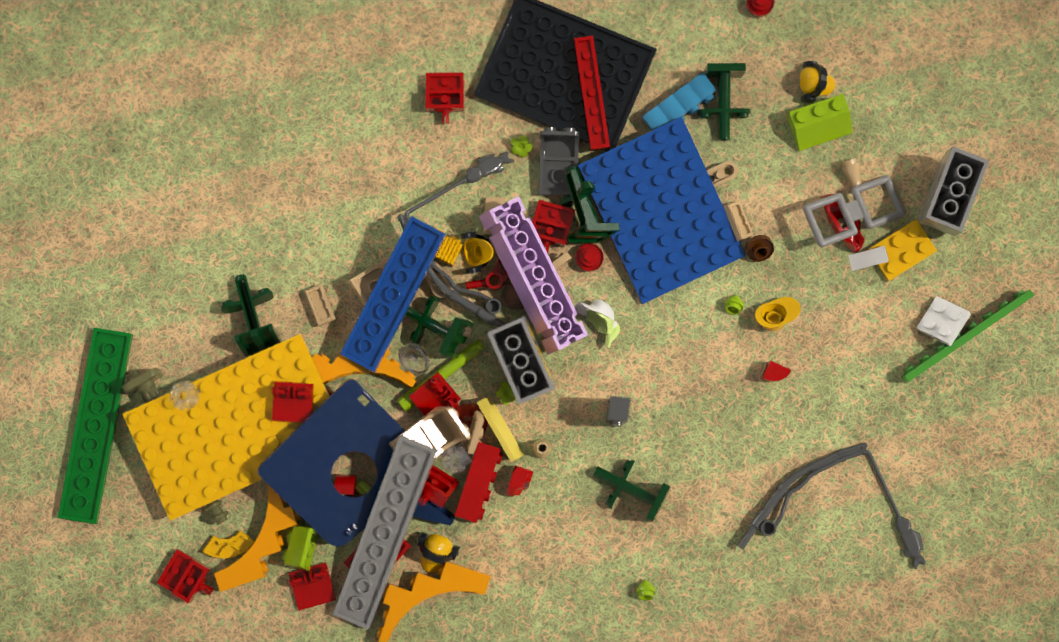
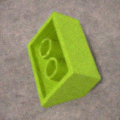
[786,94,853,151]

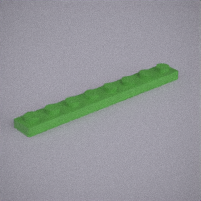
[901,289,1035,383]

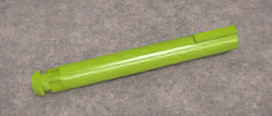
[397,340,484,412]

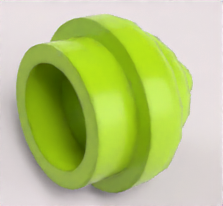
[724,294,744,315]
[636,579,655,601]

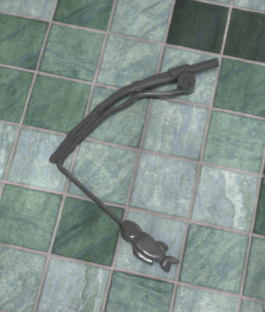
[397,151,514,327]
[737,443,926,570]

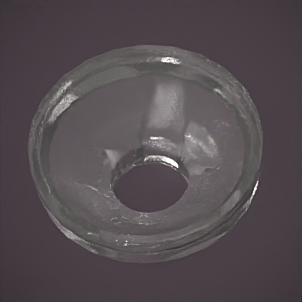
[398,342,430,376]

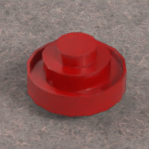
[746,0,774,17]
[576,243,604,272]

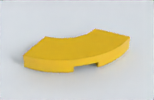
[202,531,255,559]

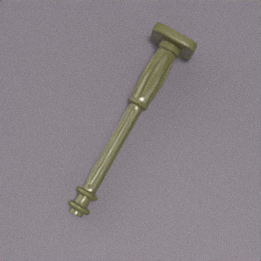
[122,368,229,525]

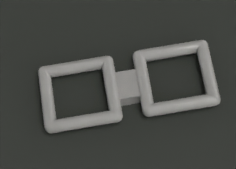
[802,175,905,248]

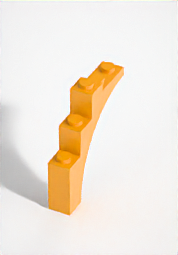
[312,347,416,389]
[214,484,301,592]
[376,562,491,642]

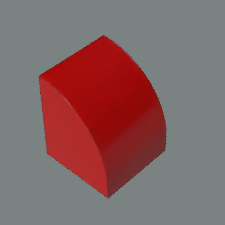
[761,360,792,382]
[334,474,357,495]

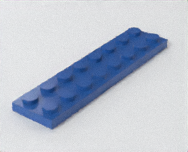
[340,216,447,372]

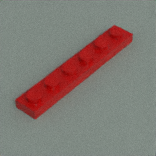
[574,36,610,151]

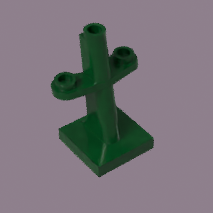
[697,63,751,141]
[560,167,620,244]
[221,274,281,357]
[405,296,474,358]
[593,459,671,522]

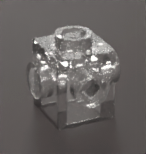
[169,381,200,410]
[440,441,472,474]

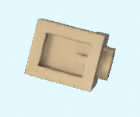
[552,252,572,271]

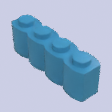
[641,72,717,131]

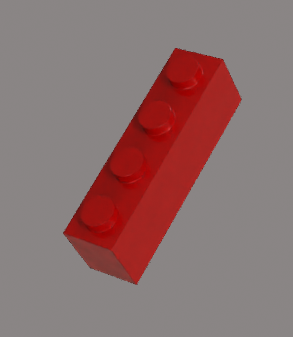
[455,442,503,523]

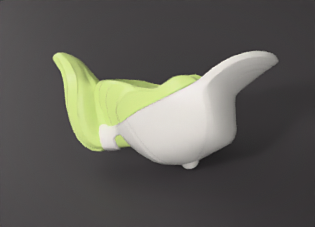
[576,300,620,348]

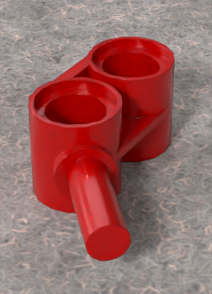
[466,259,509,291]

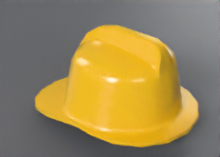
[755,297,801,331]

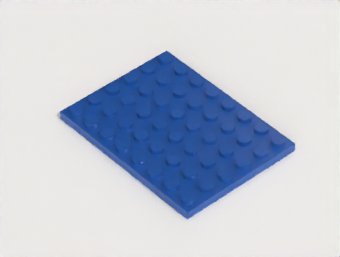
[578,117,746,304]

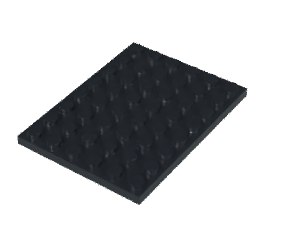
[474,0,657,151]

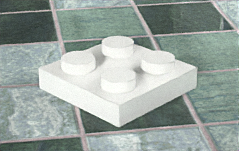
[917,296,971,346]

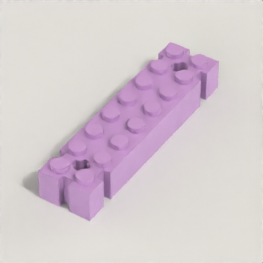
[479,197,588,355]

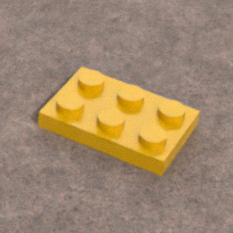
[868,219,937,281]

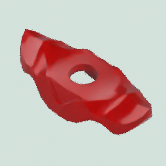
[822,194,865,253]

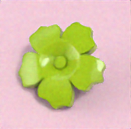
[510,135,533,158]
[495,381,516,405]

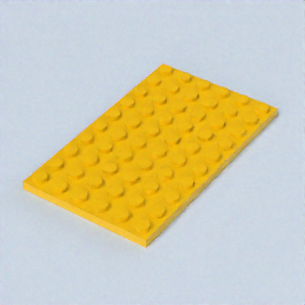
[123,334,329,521]

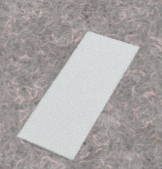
[848,246,889,271]

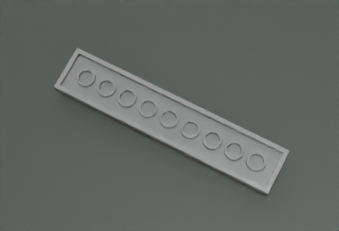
[333,435,437,629]

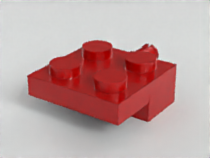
[426,72,464,124]
[532,200,575,253]
[418,464,459,508]
[157,549,214,603]

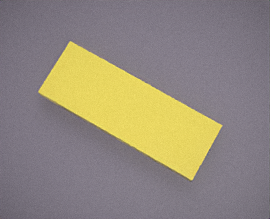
[477,396,524,462]

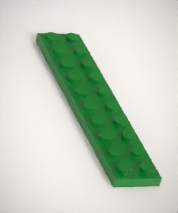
[58,328,133,524]

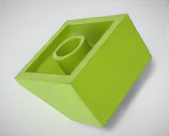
[282,526,319,571]

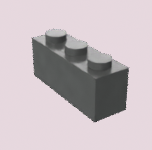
[606,396,631,427]

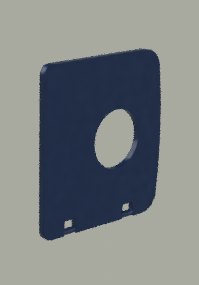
[258,379,405,546]

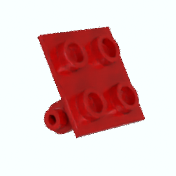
[408,372,461,415]
[272,381,314,423]
[289,563,336,611]

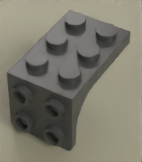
[539,127,579,196]

